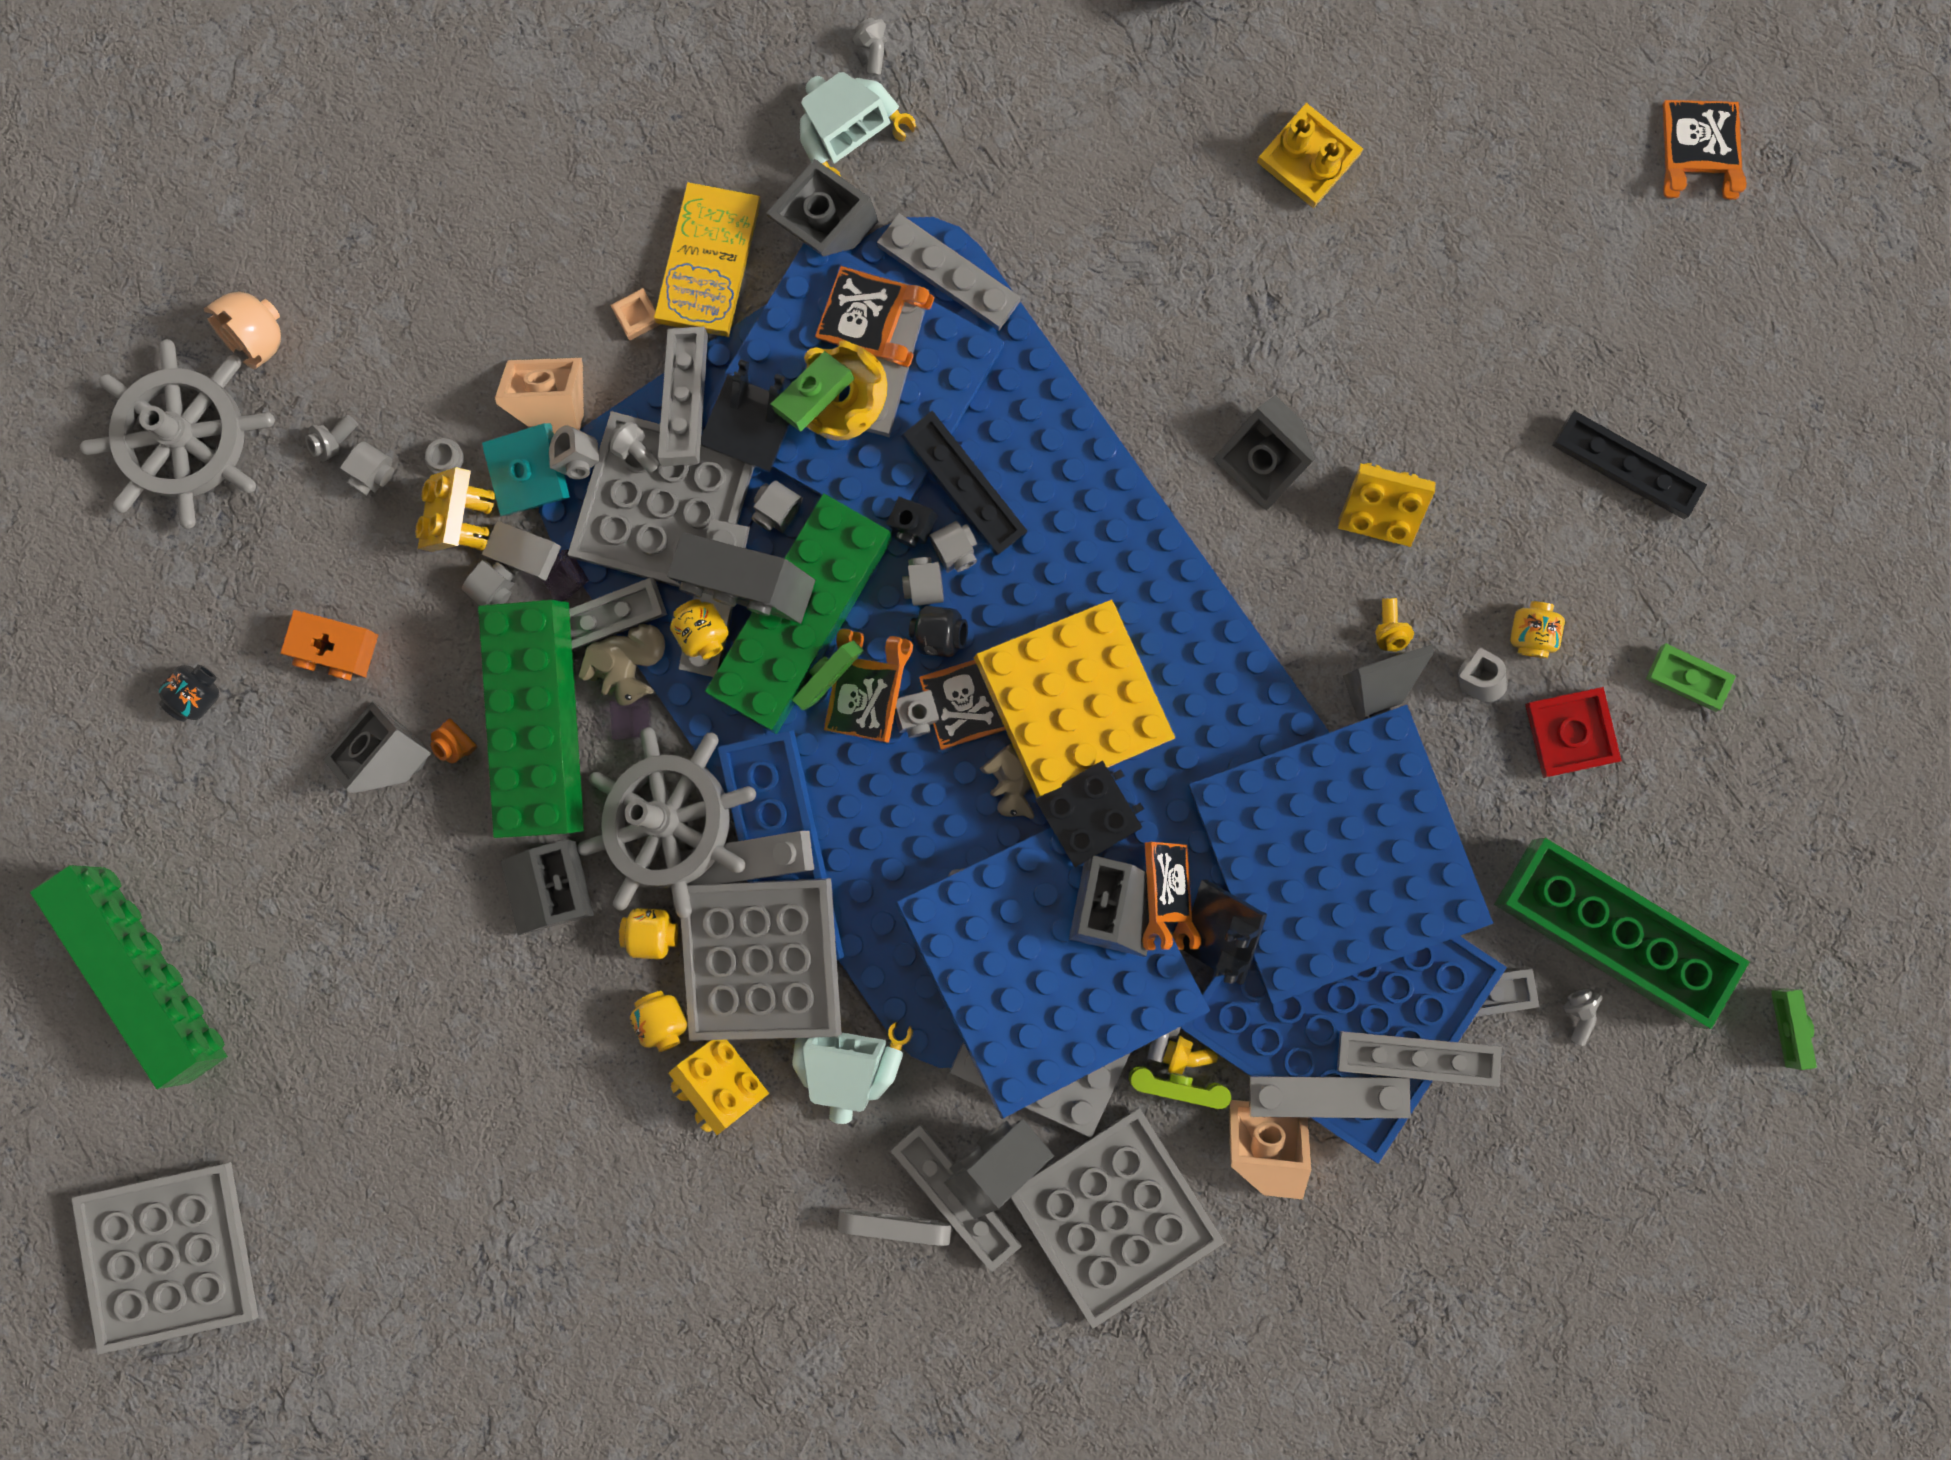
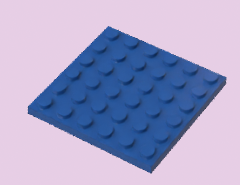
[702,243,1004,536]
[1188,705,1494,1004]
[896,828,1210,1119]
[1181,936,1507,1164]

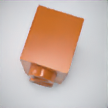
[281,610,379,681]

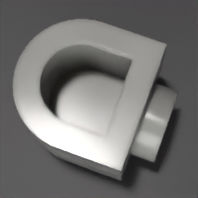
[549,425,599,479]
[340,441,394,496]
[752,481,803,533]
[929,521,977,573]
[902,557,944,606]
[462,560,515,606]
[1458,648,1508,702]
[894,690,939,738]

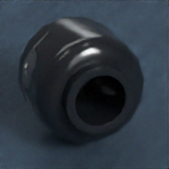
[909,606,968,657]

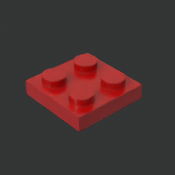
[1525,687,1622,778]

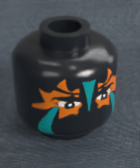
[159,664,219,722]

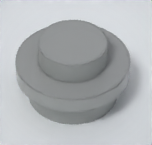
[425,438,464,474]

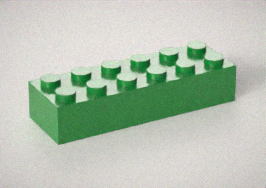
[705,493,892,734]
[478,600,584,838]
[1494,837,1750,1029]
[30,865,228,1090]

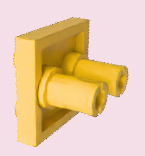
[1257,103,1363,209]
[1338,463,1436,547]
[415,467,495,552]
[668,1040,769,1135]

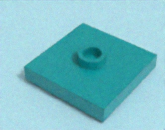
[482,423,570,516]

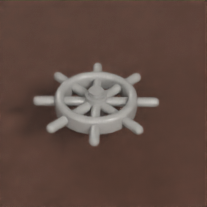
[80,339,275,529]
[577,727,756,918]

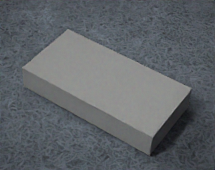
[481,521,561,581]

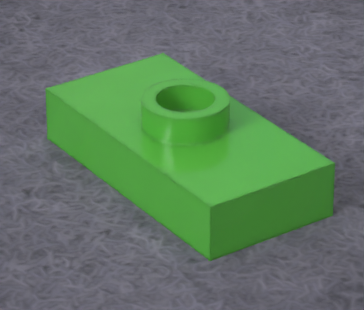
[771,351,854,432]
[792,640,864,711]
[1646,643,1736,712]
[1771,988,1817,1070]

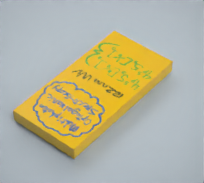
[654,182,761,337]

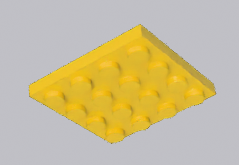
[973,600,1175,798]

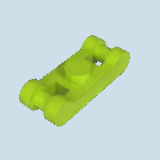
[1128,1066,1231,1109]

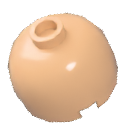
[204,292,281,370]

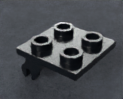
[701,359,790,473]
[1035,760,1144,867]
[1183,879,1267,985]

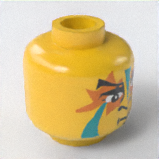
[1510,601,1565,658]
[630,991,687,1052]

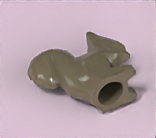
[579,624,665,706]
[980,744,1034,819]

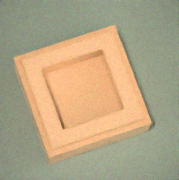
[610,288,661,341]

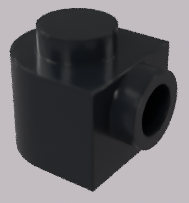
[886,497,938,548]

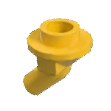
[1375,598,1414,652]
[1163,1036,1218,1075]

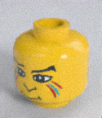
[670,599,729,660]
[619,908,678,959]

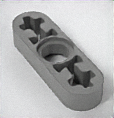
[837,1209,952,1246]

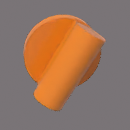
[430,719,477,763]

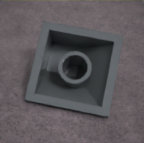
[766,159,878,256]
[1213,395,1315,511]
[1343,644,1435,719]
[323,701,431,793]

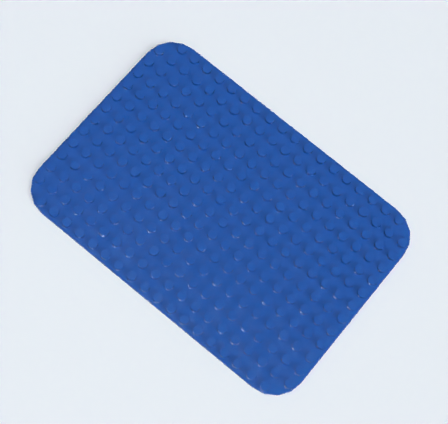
[539,217,1329,1068]

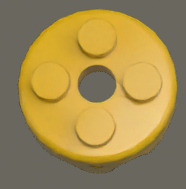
[804,340,888,441]

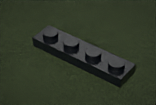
[1552,410,1707,520]
[901,411,1027,556]

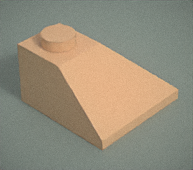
[495,358,584,434]
[1229,1100,1311,1199]

